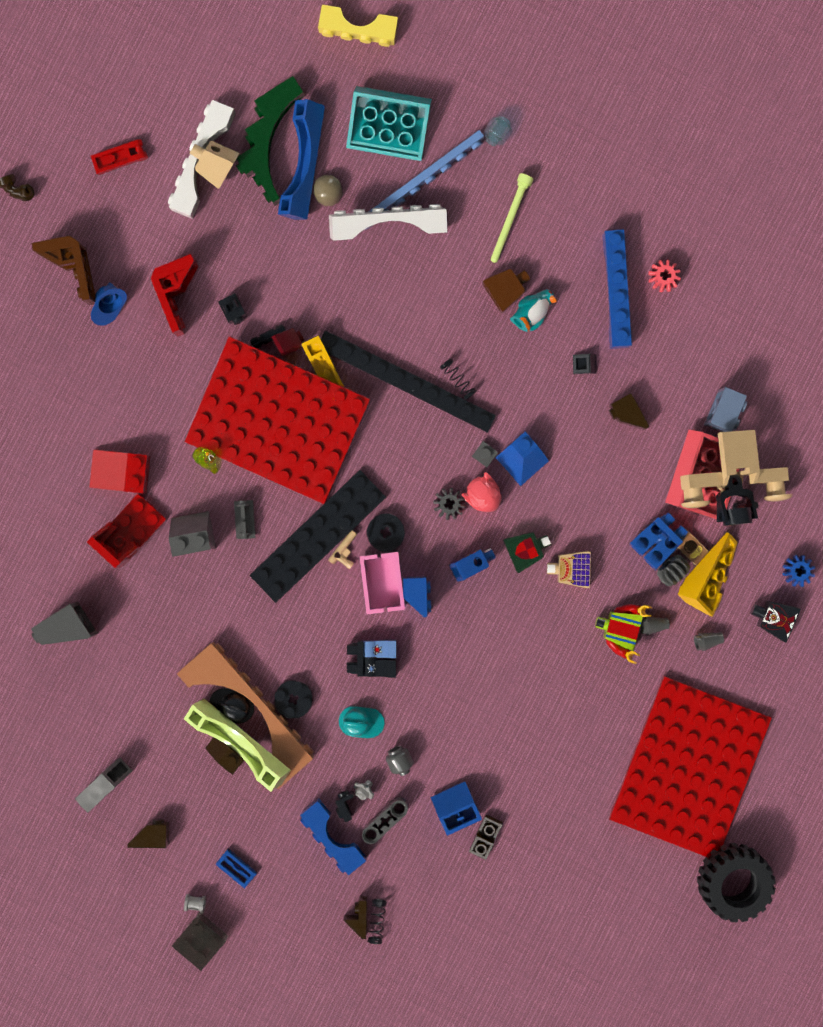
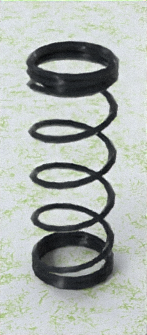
[440,358,477,400]
[367,899,387,944]

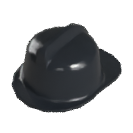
[209,688,254,724]

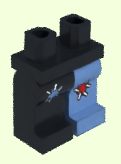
[347,639,396,678]

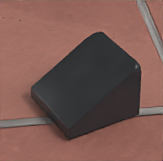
[573,354,597,374]

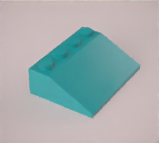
[346,86,432,161]

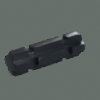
[250,324,286,348]

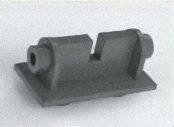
[234,500,256,539]

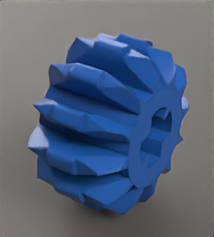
[782,555,815,587]

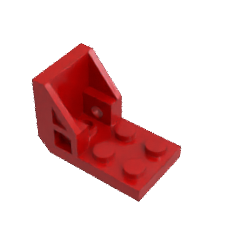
[150,254,199,337]
[87,493,167,568]

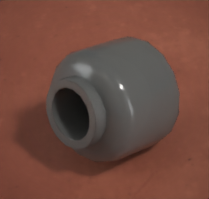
[386,746,414,776]

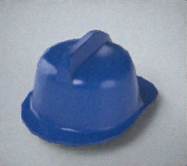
[91,282,127,326]

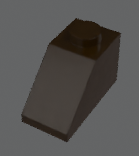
[608,394,650,430]
[205,737,244,775]
[127,818,169,848]

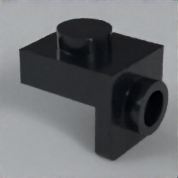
[335,790,355,822]

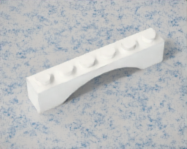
[168,100,236,219]
[329,204,447,241]

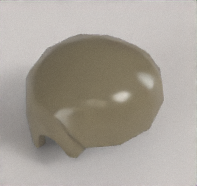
[313,175,343,206]

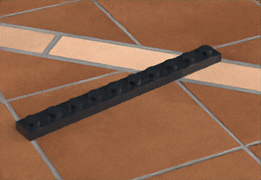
[321,330,496,433]

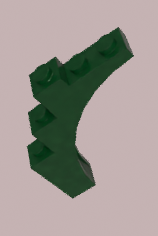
[236,76,304,206]

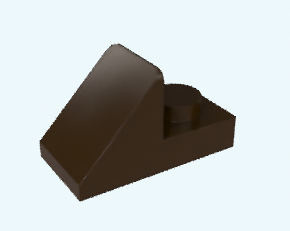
[343,896,367,939]

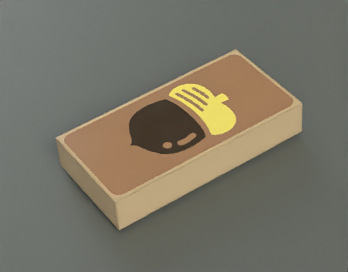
[678,529,709,566]

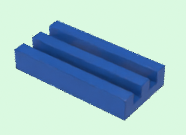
[215,849,257,889]

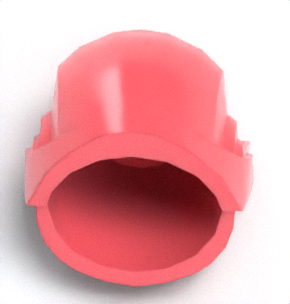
[462,472,501,512]

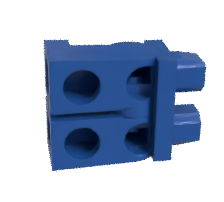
[629,513,688,571]

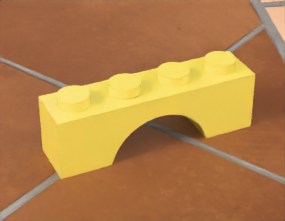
[318,5,398,47]

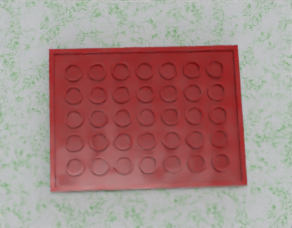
[184,336,370,504]
[609,676,772,858]

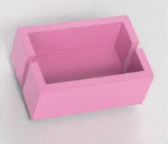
[360,552,405,614]

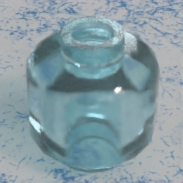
[484,116,512,146]

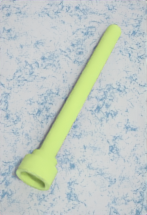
[491,173,534,263]

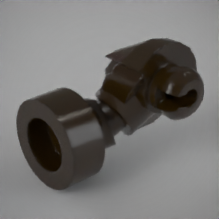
[0,174,34,202]

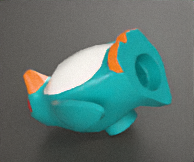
[510,289,557,332]

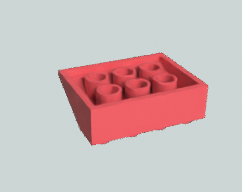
[665,430,739,520]

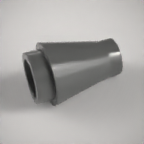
[640,617,670,635]
[694,632,724,652]

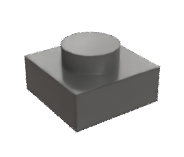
[472,441,498,468]

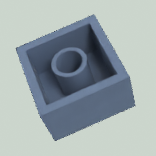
[704,387,748,432]

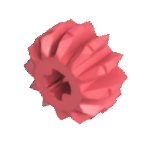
[648,260,681,293]

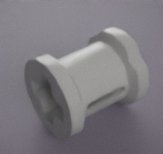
[184,894,206,913]

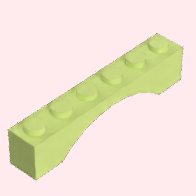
[184,699,291,792]

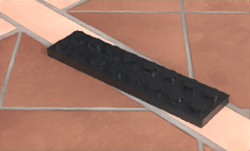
[249,470,386,603]

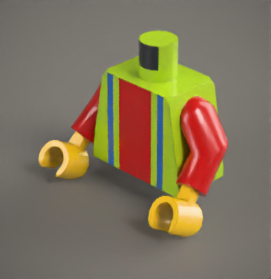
[595,604,652,664]

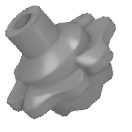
[354,780,374,800]

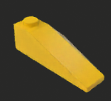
[678,532,738,617]

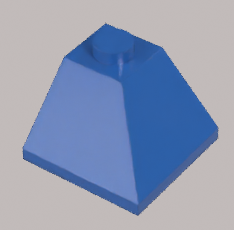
[496,432,549,486]

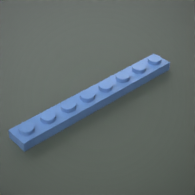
[365,130,484,230]

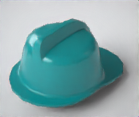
[339,706,385,738]

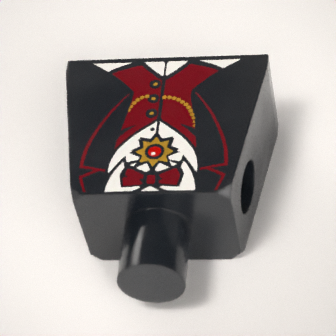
[750,601,801,643]

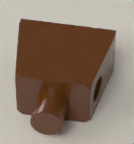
[482,269,531,314]

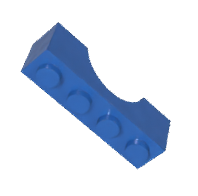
[300,798,367,876]

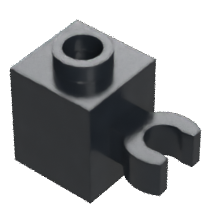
[218,293,247,325]

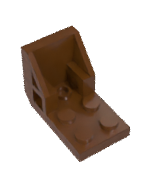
[31,236,95,305]

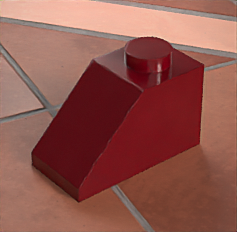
[272,328,304,357]

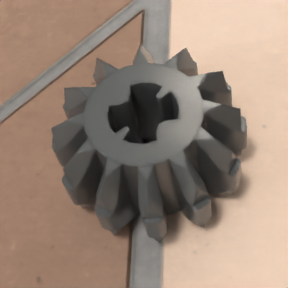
[433,488,466,520]
[657,554,690,586]

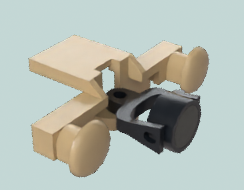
[680,430,793,526]

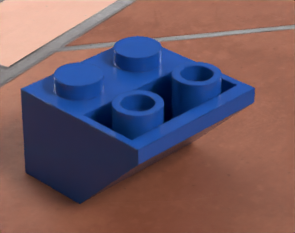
[403,577,431,617]
[431,781,482,836]

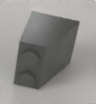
[168,511,216,557]
[31,602,98,645]

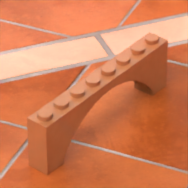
[177,642,314,789]

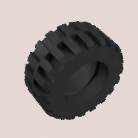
[697,843,776,923]

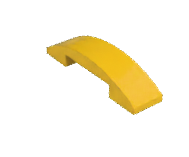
[301,335,344,387]

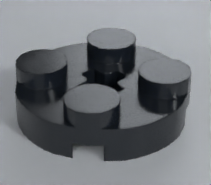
[367,514,405,552]
[274,680,313,719]

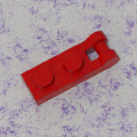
[90,139,148,175]

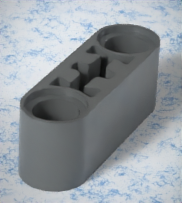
[362,797,408,844]

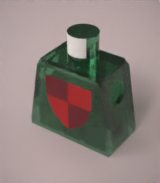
[503,532,551,573]

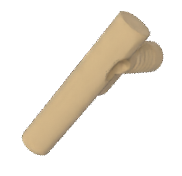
[328,530,357,569]

